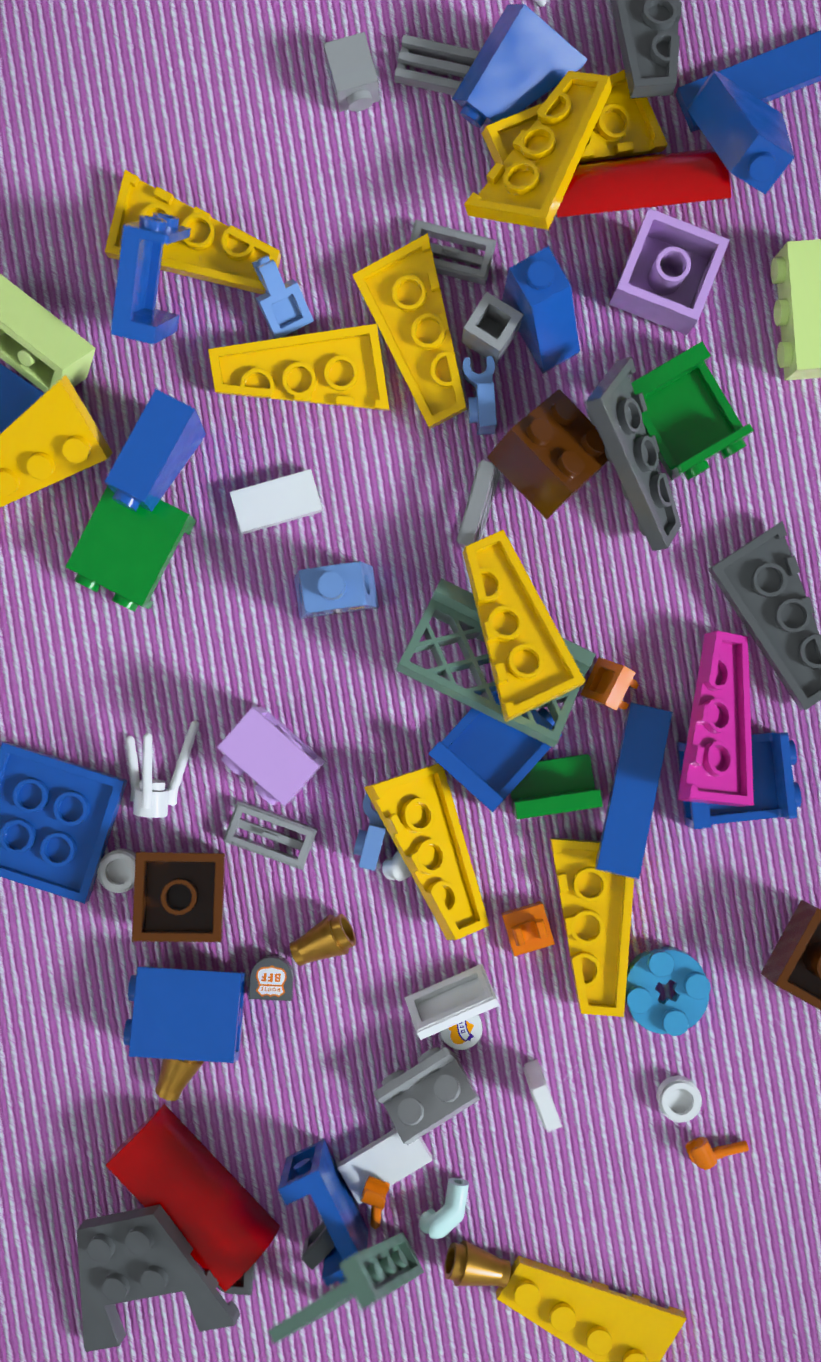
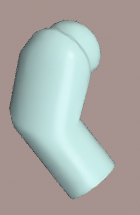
[419,1177,469,1239]

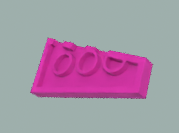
[677,630,754,807]

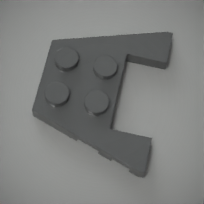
[77,1204,240,1352]

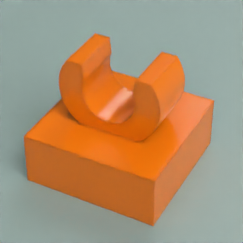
[580,657,639,711]
[501,901,555,957]

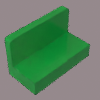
[510,754,603,819]

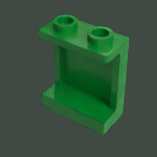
[632,341,754,481]
[65,486,197,612]

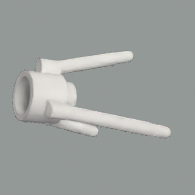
[126,721,199,818]

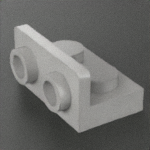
[374,1047,480,1145]

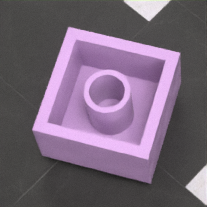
[609,208,730,335]
[217,706,325,806]

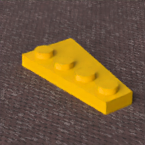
[364,763,490,940]
[549,837,634,1017]

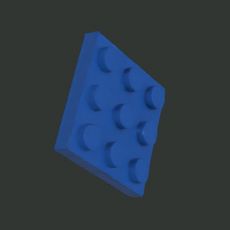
[0,742,128,904]

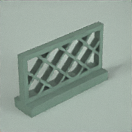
[396,578,596,748]
[267,1232,424,1345]

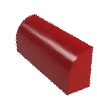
[555,148,731,218]
[105,1104,280,1292]

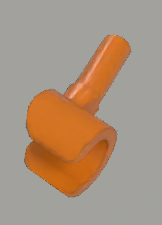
[685,1137,749,1170]
[360,1176,390,1229]

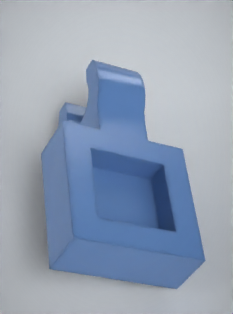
[252,255,314,339]
[462,356,497,435]
[353,793,386,871]

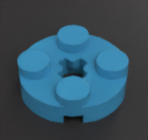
[625,947,711,1036]

